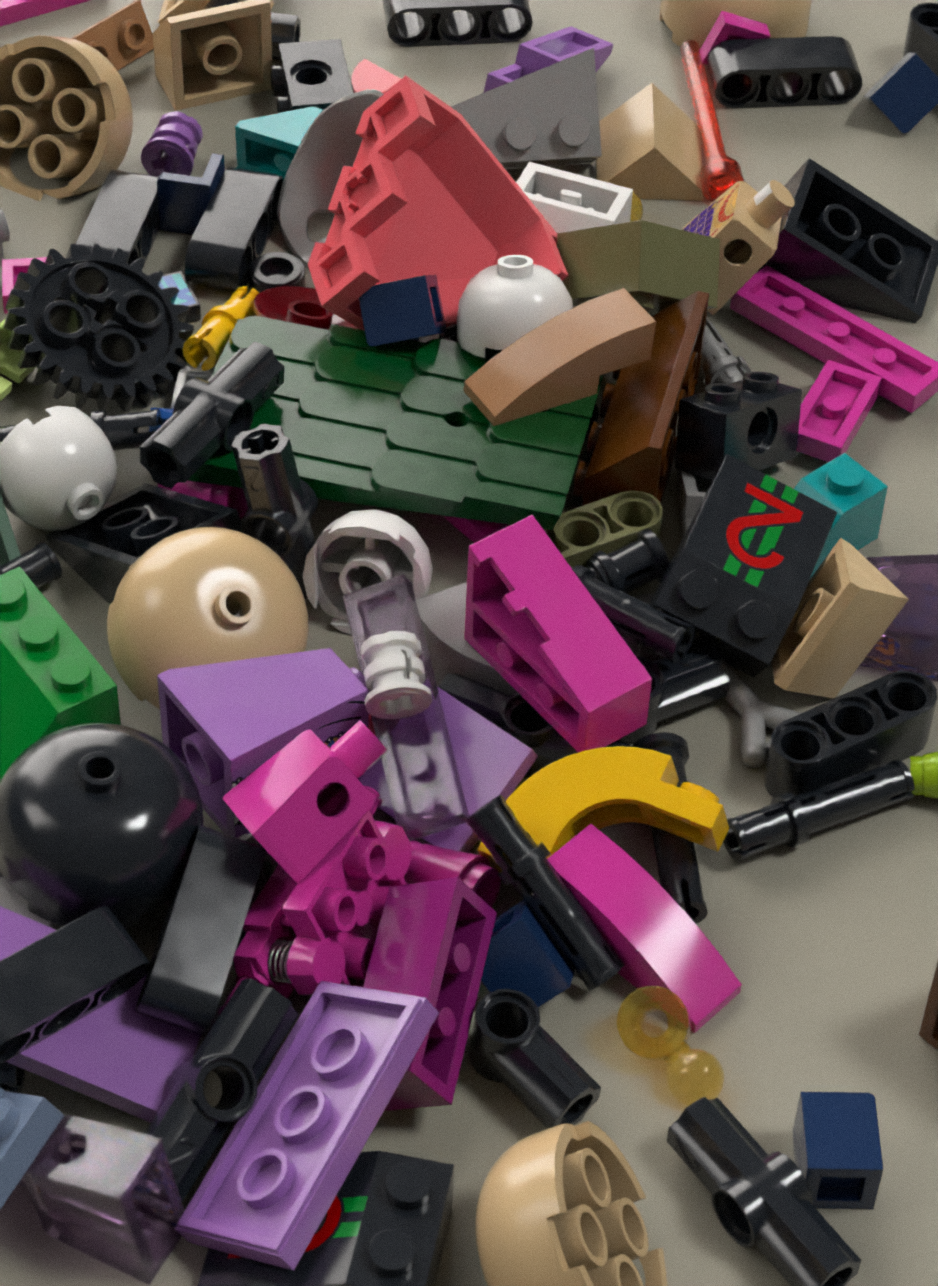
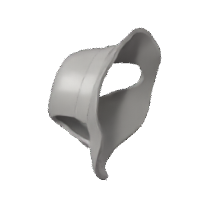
[277,89,383,269]

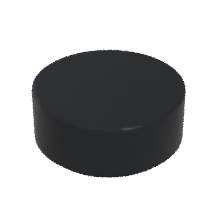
[249,252,305,293]

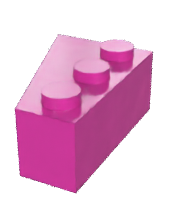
[464,515,652,752]

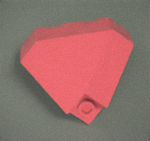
[308,75,569,330]

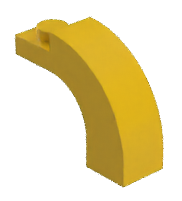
[477,746,729,872]

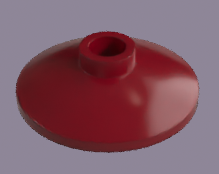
[253,286,361,330]

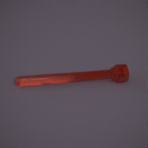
[680,39,745,202]

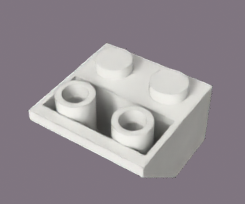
[516,162,633,233]

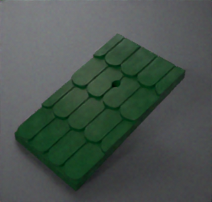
[187,316,604,530]

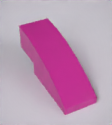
[548,824,742,1033]

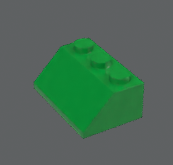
[0,566,121,782]

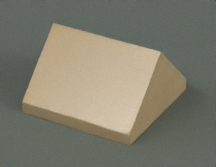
[596,83,704,201]
[772,538,909,699]

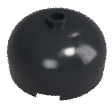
[0,723,204,928]

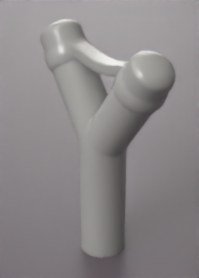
[724,661,803,768]

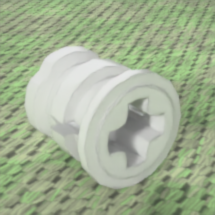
[361,631,432,719]

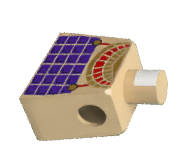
[682,180,795,315]

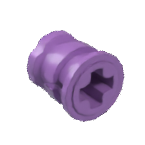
[141,111,203,176]

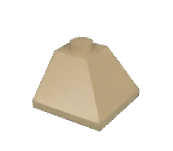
[153,0,272,111]

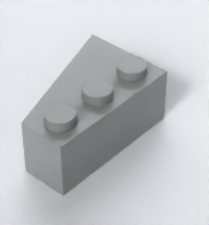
[450,48,602,168]

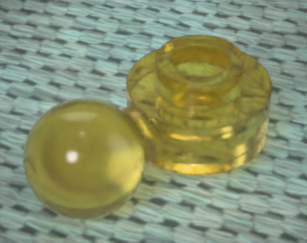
[617,986,724,1106]

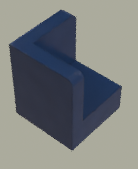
[864,52,938,133]
[157,153,225,235]
[359,275,447,346]
[481,900,575,1007]
[793,1091,883,1209]

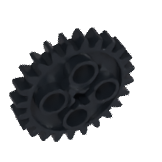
[4,243,194,412]

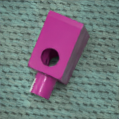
[222,720,388,884]

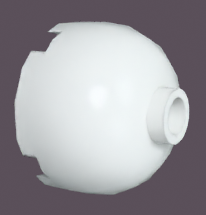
[457,255,573,358]
[0,406,117,531]
[303,509,433,639]

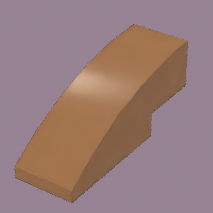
[463,288,656,426]

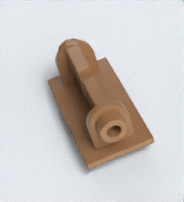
[71,0,154,71]

